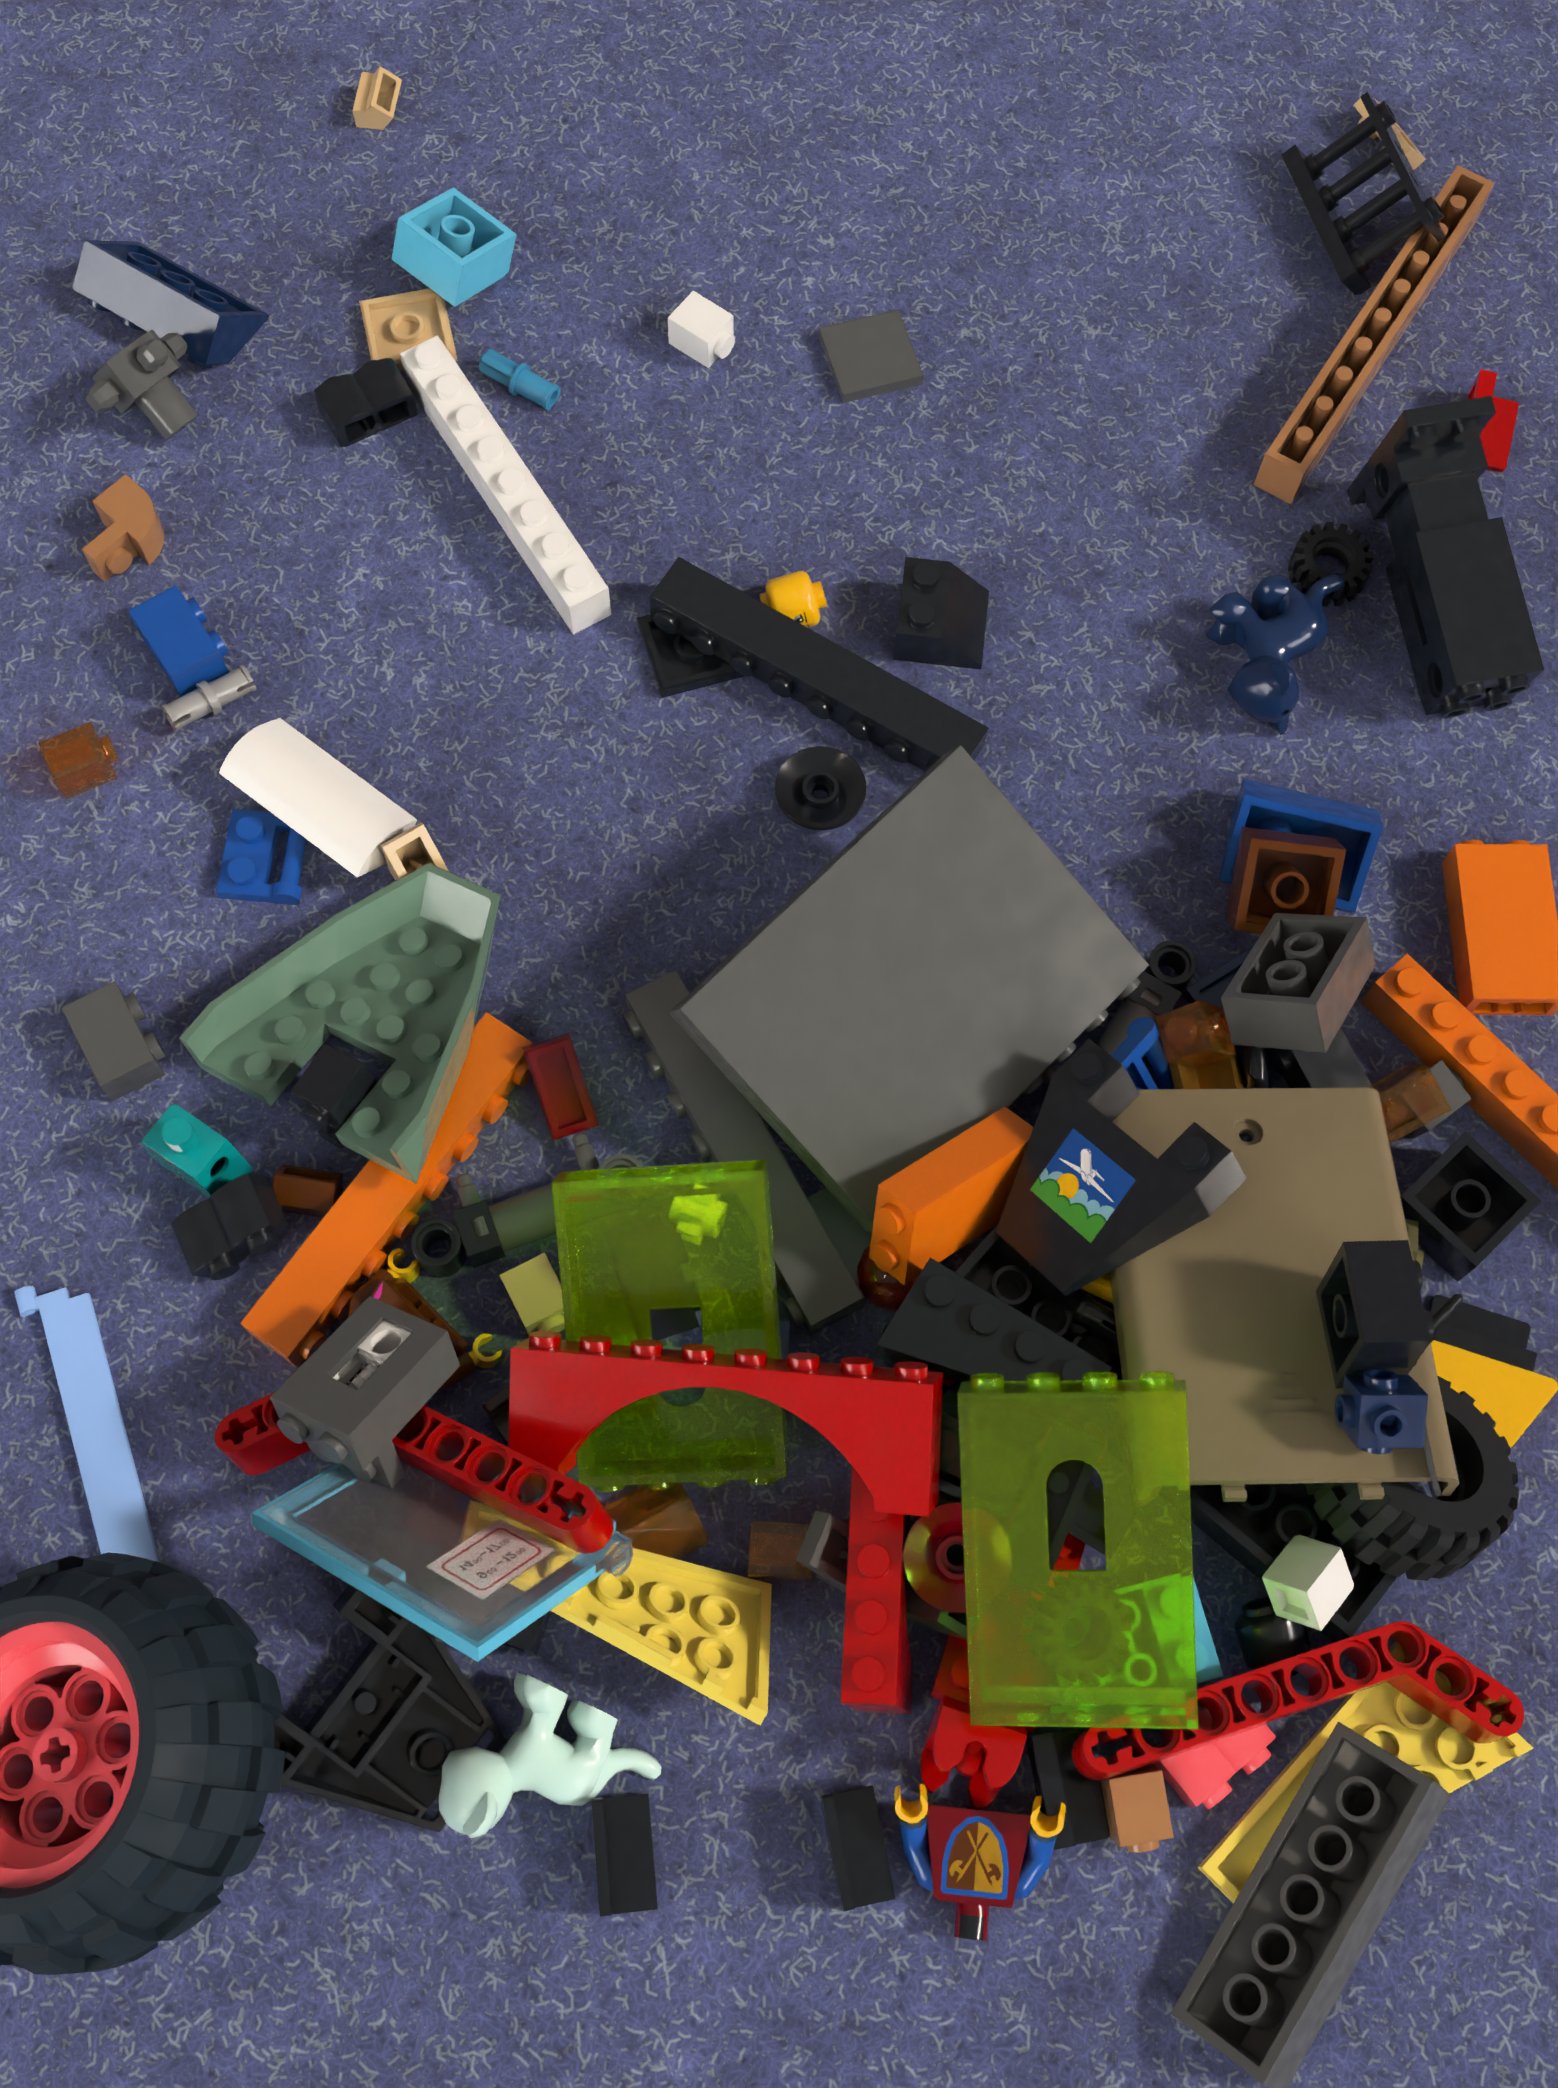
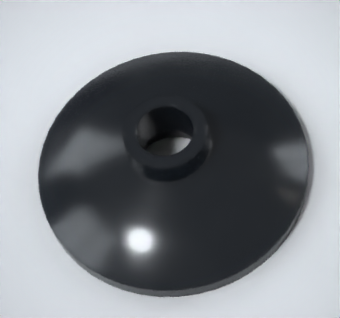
[775,746,866,831]

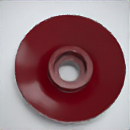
[903,1502,1012,1613]

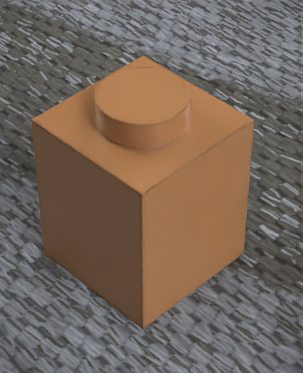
[1100,1763,1174,1853]

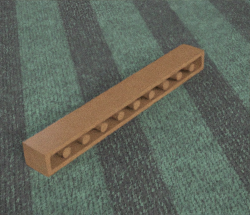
[1254,165,1495,504]

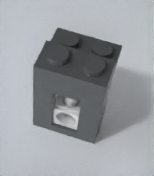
[270,1296,460,1489]

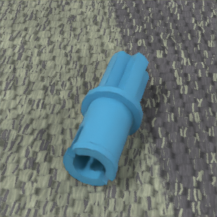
[478,349,561,411]

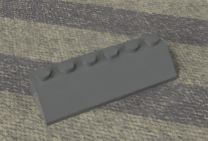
[1171,1721,1451,2088]

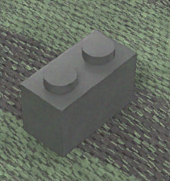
[61,981,166,1101]

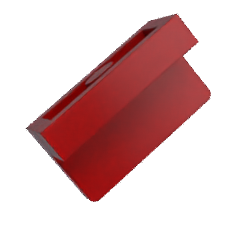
[1467,369,1519,472]

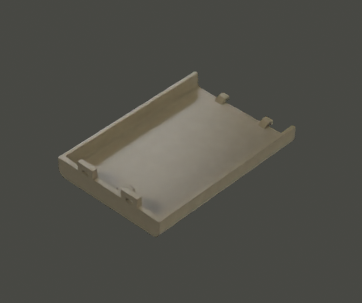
[1109,1087,1459,1502]

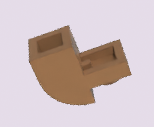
[82,474,164,582]

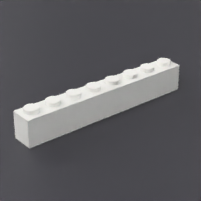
[400,335,611,634]

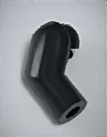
[1241,1046,1272,1089]

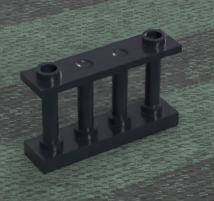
[1282,91,1446,295]

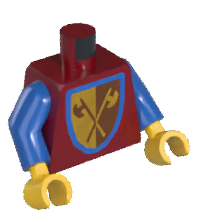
[894,1784,1066,1941]

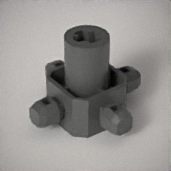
[85,330,199,441]

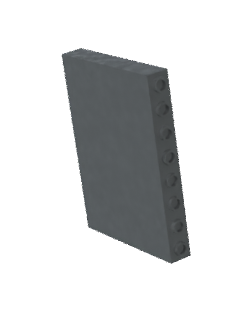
[669,745,1149,1233]

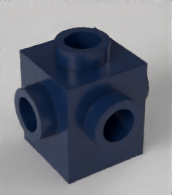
[1335,1368,1428,1454]

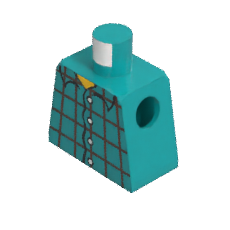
[142,1103,253,1198]

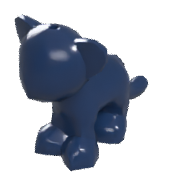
[1206,573,1344,735]

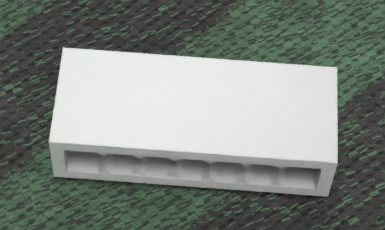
[219,718,417,878]

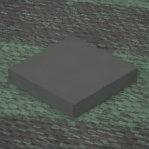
[818,310,924,403]

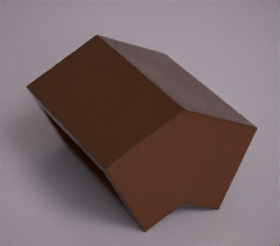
[273,1164,344,1218]

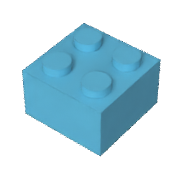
[391,187,517,307]

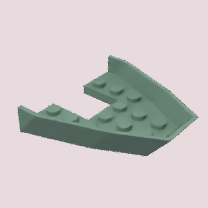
[179,863,501,1184]

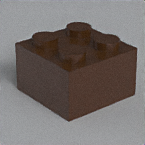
[1226,827,1346,934]

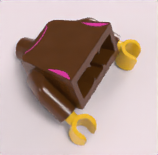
[347,1248,502,1392]

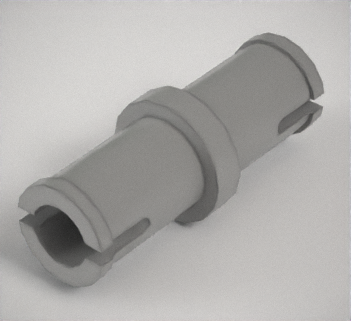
[161,665,257,732]

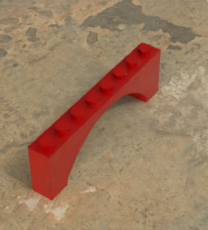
[508,1331,943,1517]

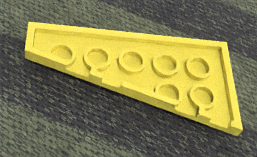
[459,1505,772,1726]
[1197,1642,1534,1904]

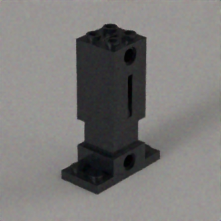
[1347,396,1544,718]

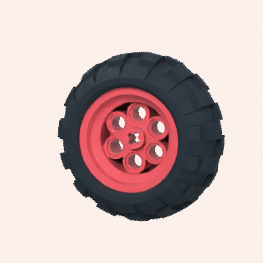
[0,1552,285,1975]

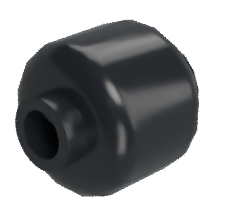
[1234,1596,1312,1677]

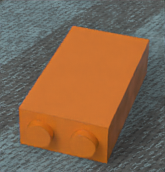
[1442,840,1558,1016]
[869,1106,1034,1286]

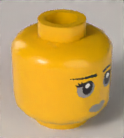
[759,571,827,628]

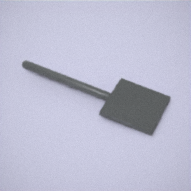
[1424,1426,1444,1501]

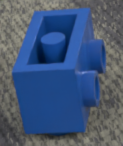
[128,585,229,697]

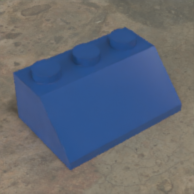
[1219,779,1383,912]

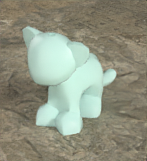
[439,1672,661,1839]

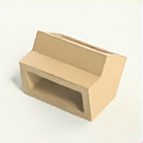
[353,66,402,130]

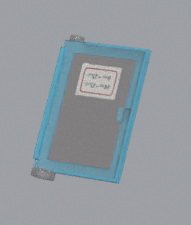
[252,1454,633,1662]

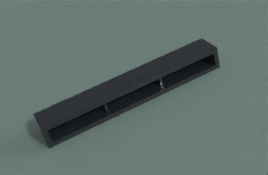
[650,556,989,773]

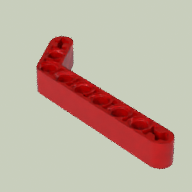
[215,1391,614,1554]
[1072,1621,1525,1781]

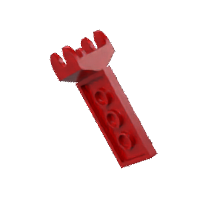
[920,1503,1085,1810]

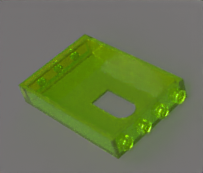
[552,1159,790,1492]
[958,1371,1198,1729]

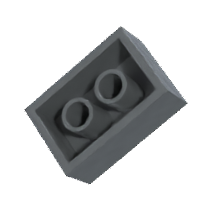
[1221,913,1376,1053]

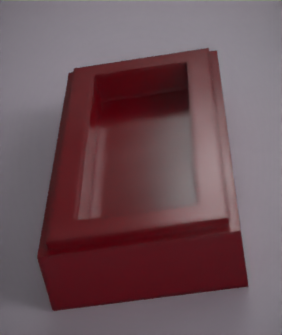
[522,1033,599,1141]

